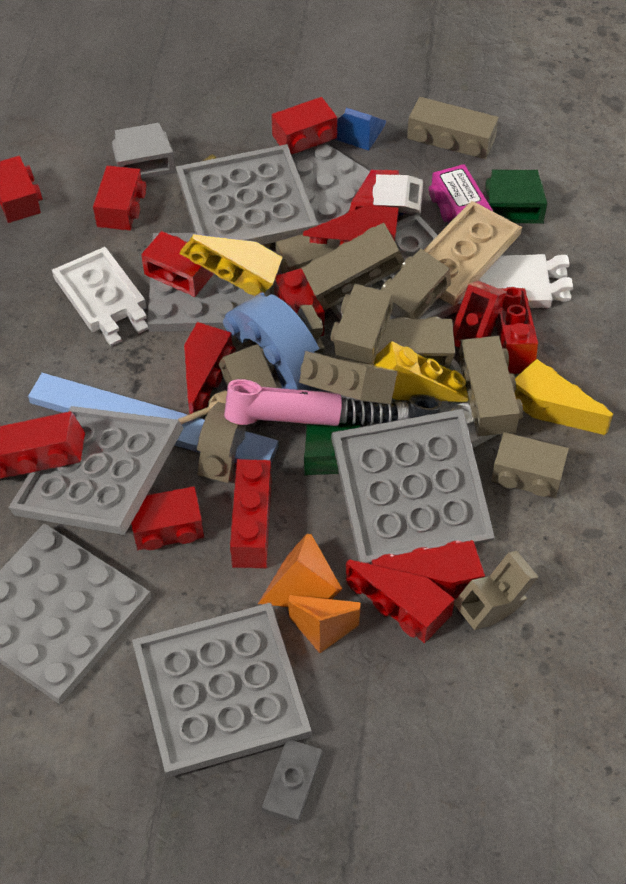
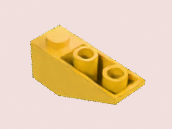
[179,234,282,296]
[367,341,469,402]
[514,359,613,435]

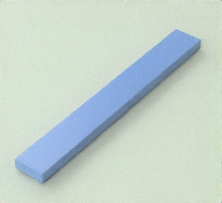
[28,373,279,464]

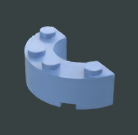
[223,292,329,392]

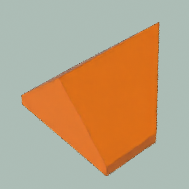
[258,534,342,607]
[288,595,361,653]

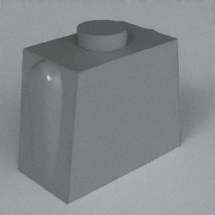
[112,123,175,179]

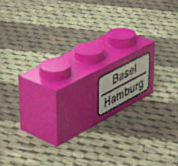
[429,164,493,224]

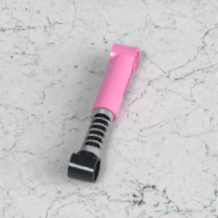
[224,379,442,426]

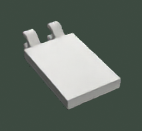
[52,247,148,346]
[479,254,573,308]

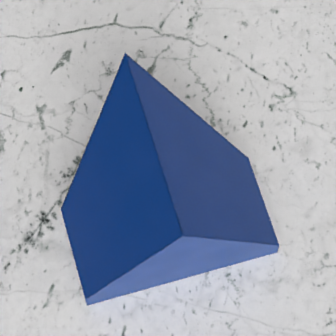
[335,107,386,151]

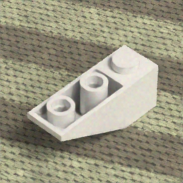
[373,175,423,216]

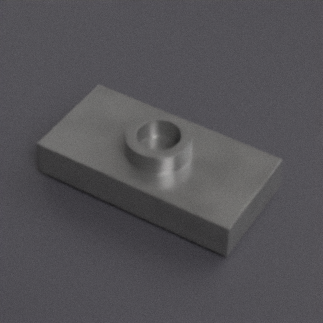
[262,740,322,824]

